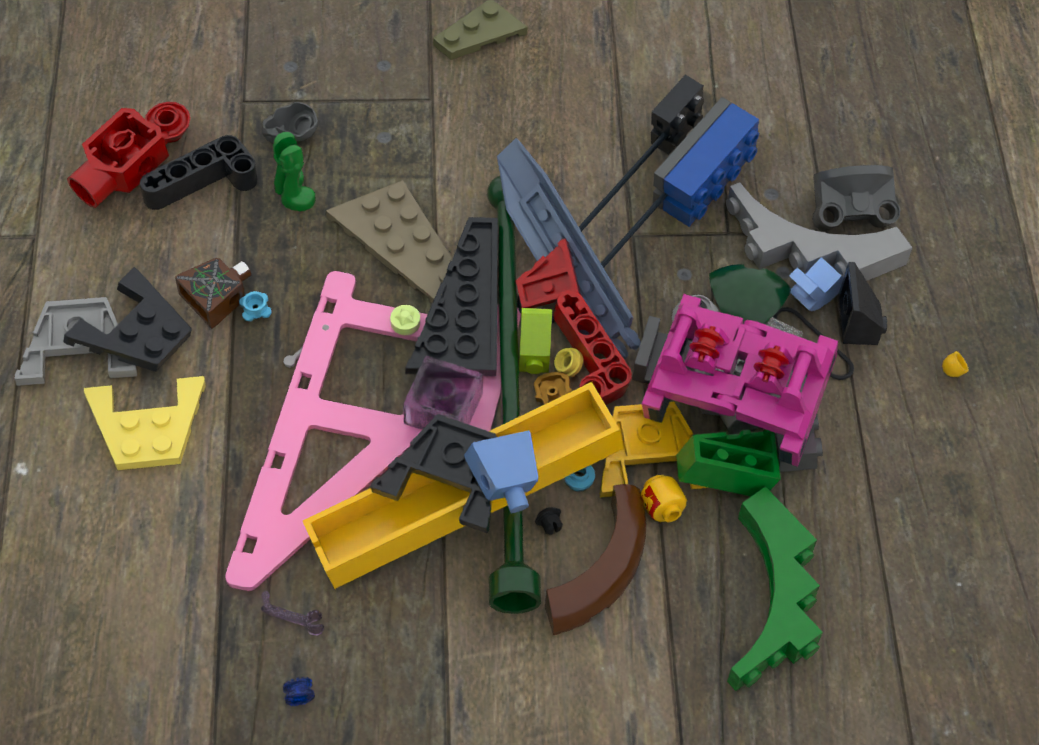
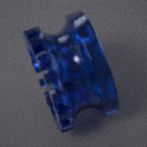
[282,677,315,706]

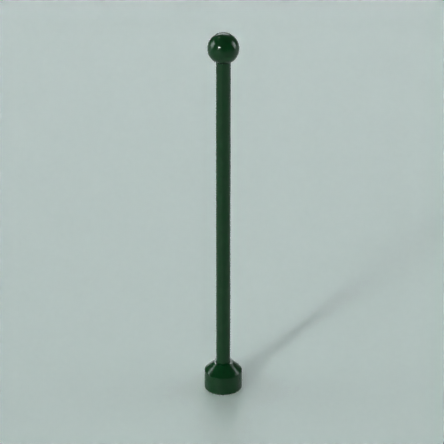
[487,176,541,614]

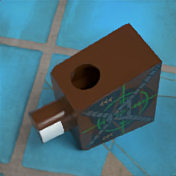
[175,258,251,329]

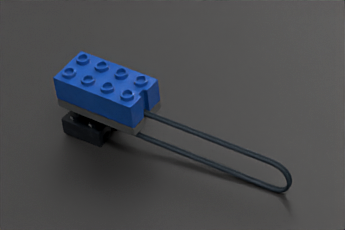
[517,74,760,323]

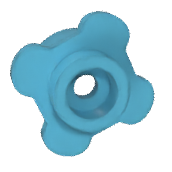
[239,291,272,321]

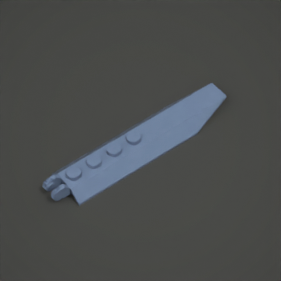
[497,138,641,360]

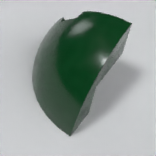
[709,264,791,324]

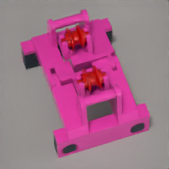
[642,294,838,467]

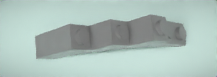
[726,182,912,281]

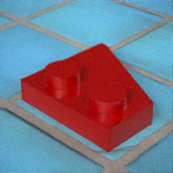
[515,239,581,308]

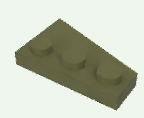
[433,0,528,60]

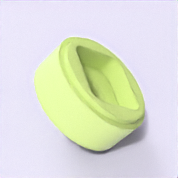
[390,305,420,335]

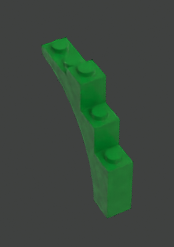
[727,486,823,691]

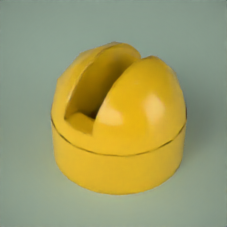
[942,351,969,377]

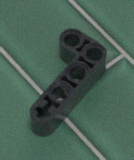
[140,135,258,210]

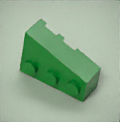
[676,429,781,496]

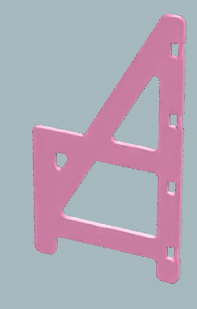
[225,271,521,591]

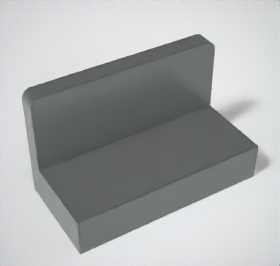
[632,316,668,384]

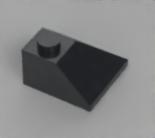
[838,262,887,345]

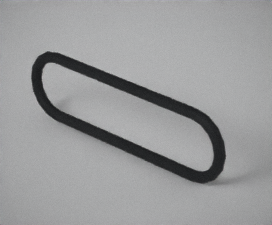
[772,307,854,380]

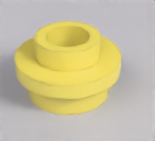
[554,348,583,378]

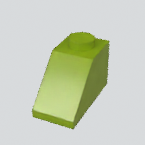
[519,308,552,374]

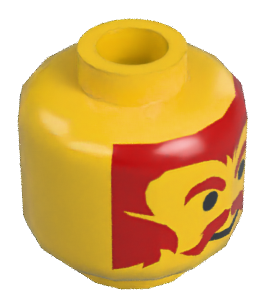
[641,475,687,522]

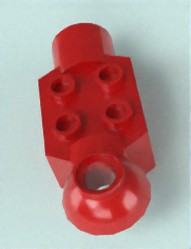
[67,102,191,208]

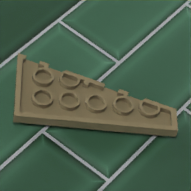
[326,180,452,303]

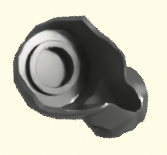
[262,102,318,143]

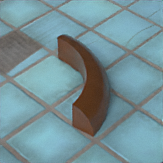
[545,484,646,635]

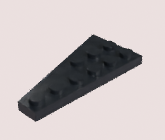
[405,217,498,376]

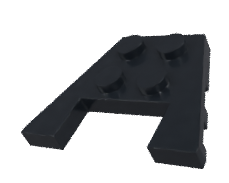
[63,267,192,372]
[370,414,497,533]

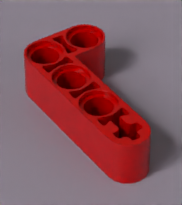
[553,290,632,405]

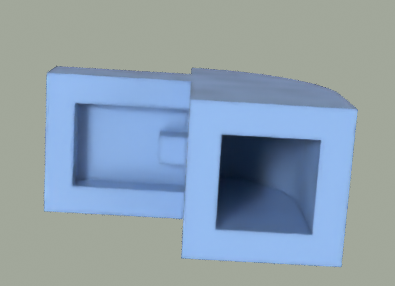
[789,257,843,311]

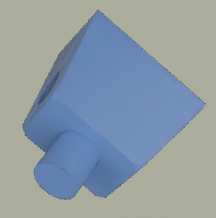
[464,430,538,513]

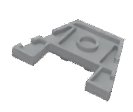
[15,297,137,386]

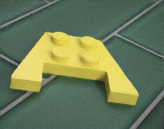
[84,376,206,470]

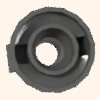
[812,165,901,231]

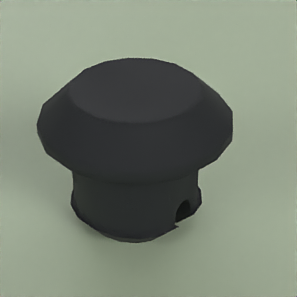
[535,507,563,535]

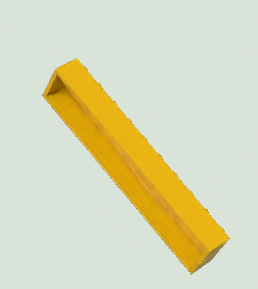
[302,382,624,589]

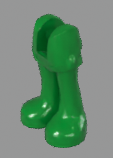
[273,132,316,212]

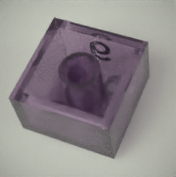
[403,356,484,430]

